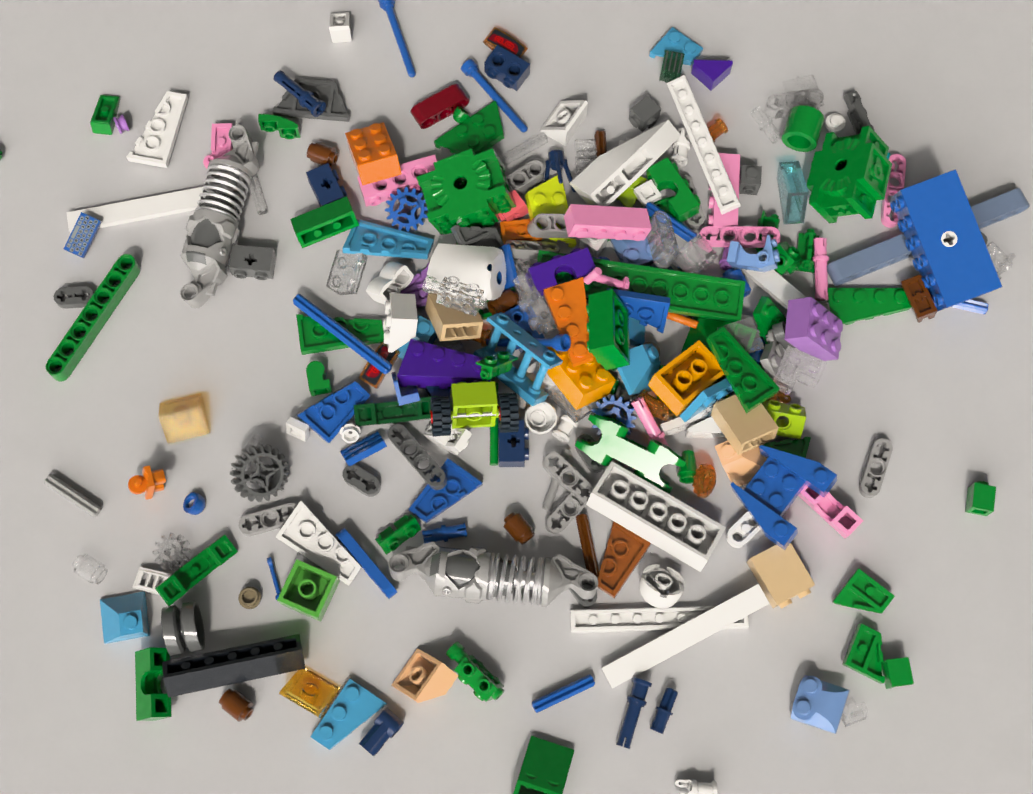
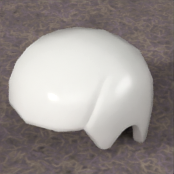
[524,402,558,434]

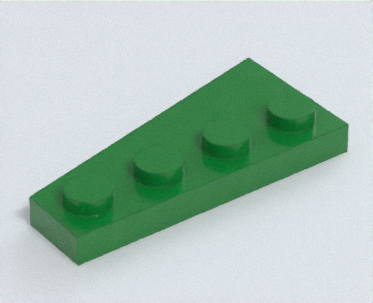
[827,288,911,325]
[296,314,384,355]
[706,326,780,414]

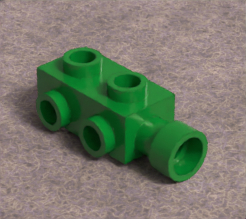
[446,642,505,702]

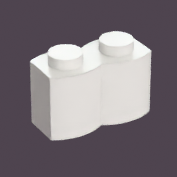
[366,261,414,304]

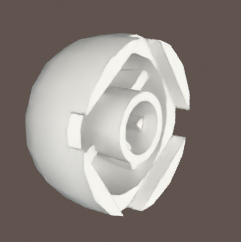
[639,564,685,608]

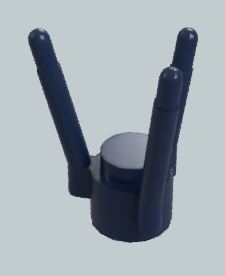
[544,150,576,192]

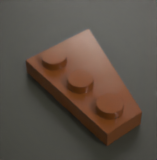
[598,521,651,599]

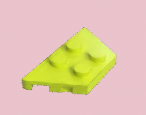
[525,176,577,248]

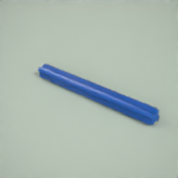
[293,294,392,374]

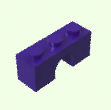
[528,247,596,298]

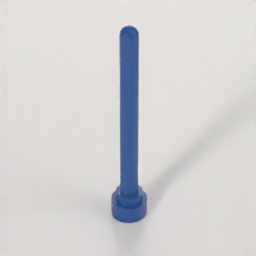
[378,0,416,78]
[461,59,528,133]
[486,334,571,351]

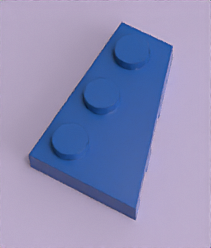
[607,288,670,333]
[296,381,371,443]
[409,459,483,523]

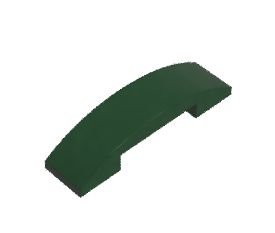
[354,396,438,426]

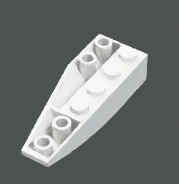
[569,120,681,206]

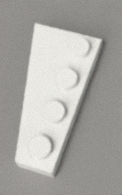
[126,91,188,168]
[276,501,362,586]

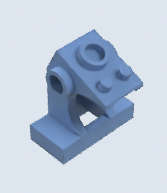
[727,234,780,272]

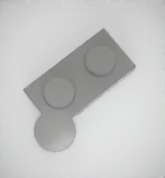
[760,329,784,377]

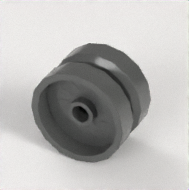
[161,601,205,656]

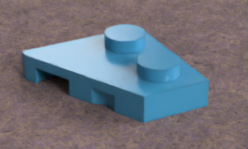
[649,27,703,66]

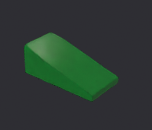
[90,95,120,135]

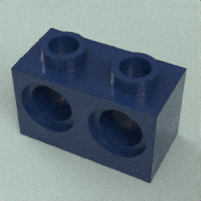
[484,45,530,91]

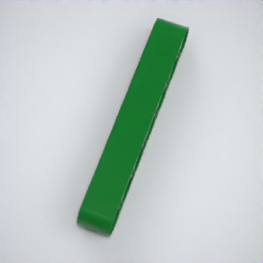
[46,254,140,382]

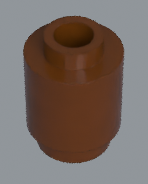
[307,142,338,167]
[487,289,519,315]
[503,512,535,545]
[219,688,254,722]

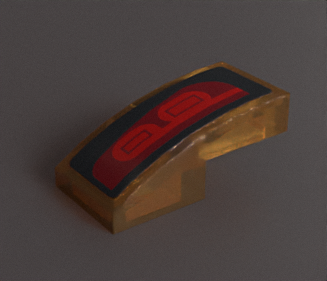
[483,27,528,58]
[359,342,400,389]

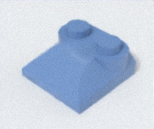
[610,231,664,267]
[791,675,849,734]

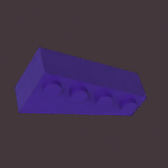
[397,339,491,389]

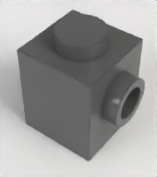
[629,95,661,132]
[739,165,762,195]

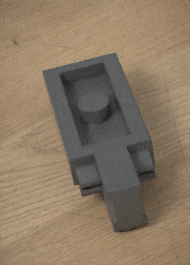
[844,91,874,135]

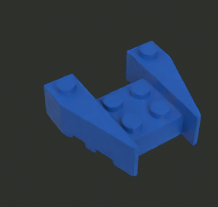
[731,445,837,550]

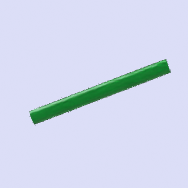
[490,382,498,466]

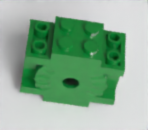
[806,126,892,224]
[417,148,516,235]

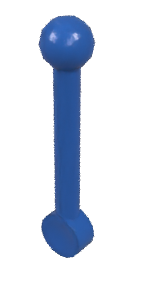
[267,557,281,600]

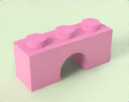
[798,486,863,539]

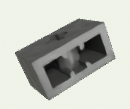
[229,245,276,280]

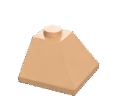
[715,441,767,487]
[391,648,458,703]

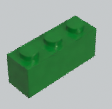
[290,196,359,248]

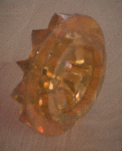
[692,464,716,498]

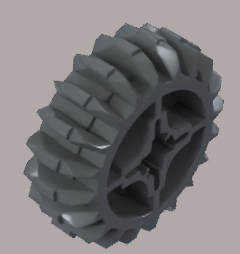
[230,443,289,502]

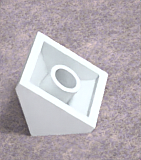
[540,100,588,146]

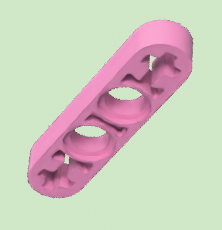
[881,154,906,228]
[699,226,780,248]

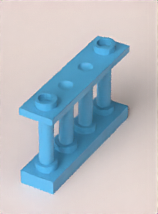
[473,312,563,406]

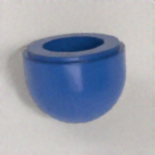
[183,492,206,515]

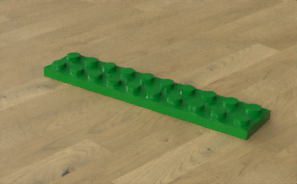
[532,250,746,323]

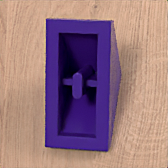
[691,60,733,91]

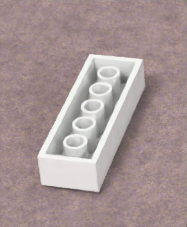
[586,461,726,572]

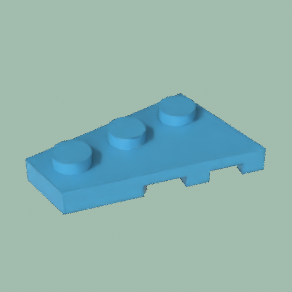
[310,679,387,750]

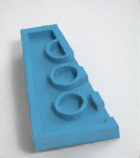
[343,219,434,259]

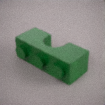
[646,157,701,223]
[135,647,172,721]

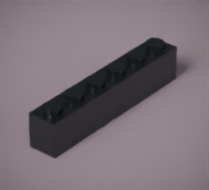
[162,634,306,698]

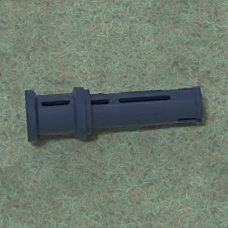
[273,70,326,117]
[616,677,652,749]

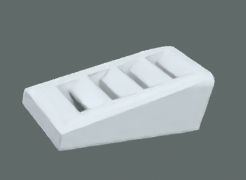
[132,567,171,596]

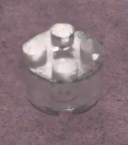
[669,234,718,274]

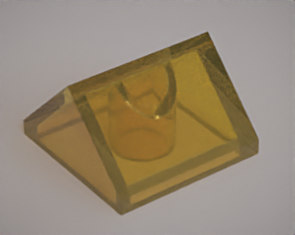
[158,393,210,444]
[279,668,340,719]

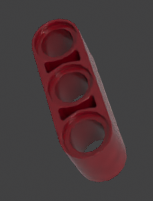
[410,84,469,129]

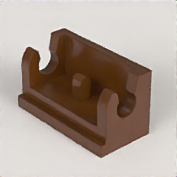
[901,274,938,323]

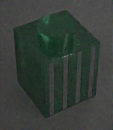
[659,50,685,83]

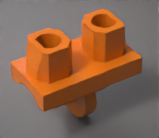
[128,465,166,500]

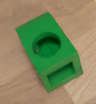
[306,361,333,396]

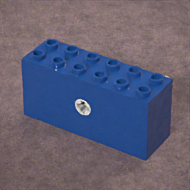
[890,169,1002,312]

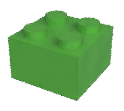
[277,559,340,622]

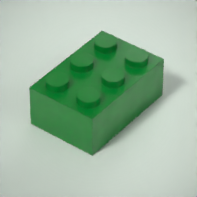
[586,289,630,370]

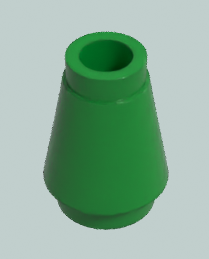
[677,450,699,484]

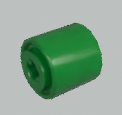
[781,105,824,152]

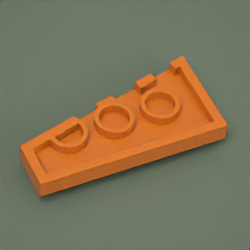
[543,277,593,367]

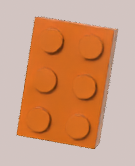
[345,122,402,186]

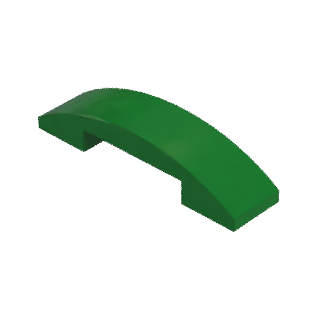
[155,535,238,606]

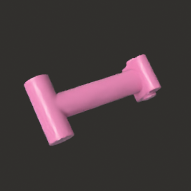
[583,267,630,291]

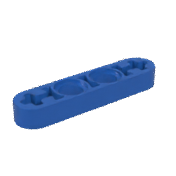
[335,528,397,599]

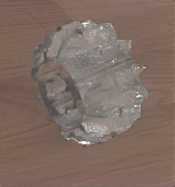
[153,533,192,571]

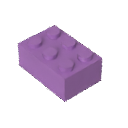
[784,297,843,362]

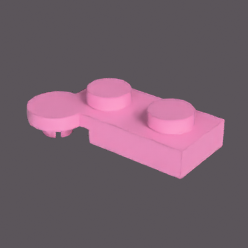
[203,123,233,169]

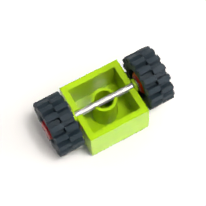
[430,381,519,437]

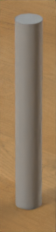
[542,449,571,511]

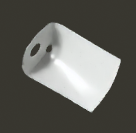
[426,243,506,300]

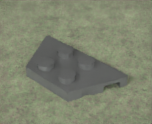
[272,78,350,122]
[450,225,504,248]

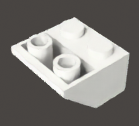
[383,293,418,352]

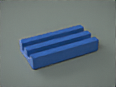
[340,431,387,466]

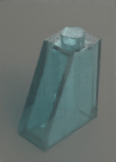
[777,161,809,224]

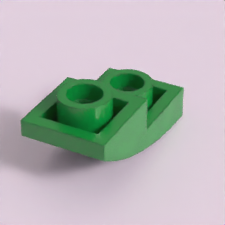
[258,114,301,139]

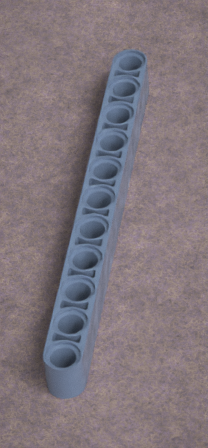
[827,188,1030,286]

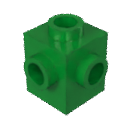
[774,241,802,275]

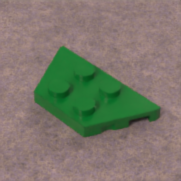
[434,101,504,154]

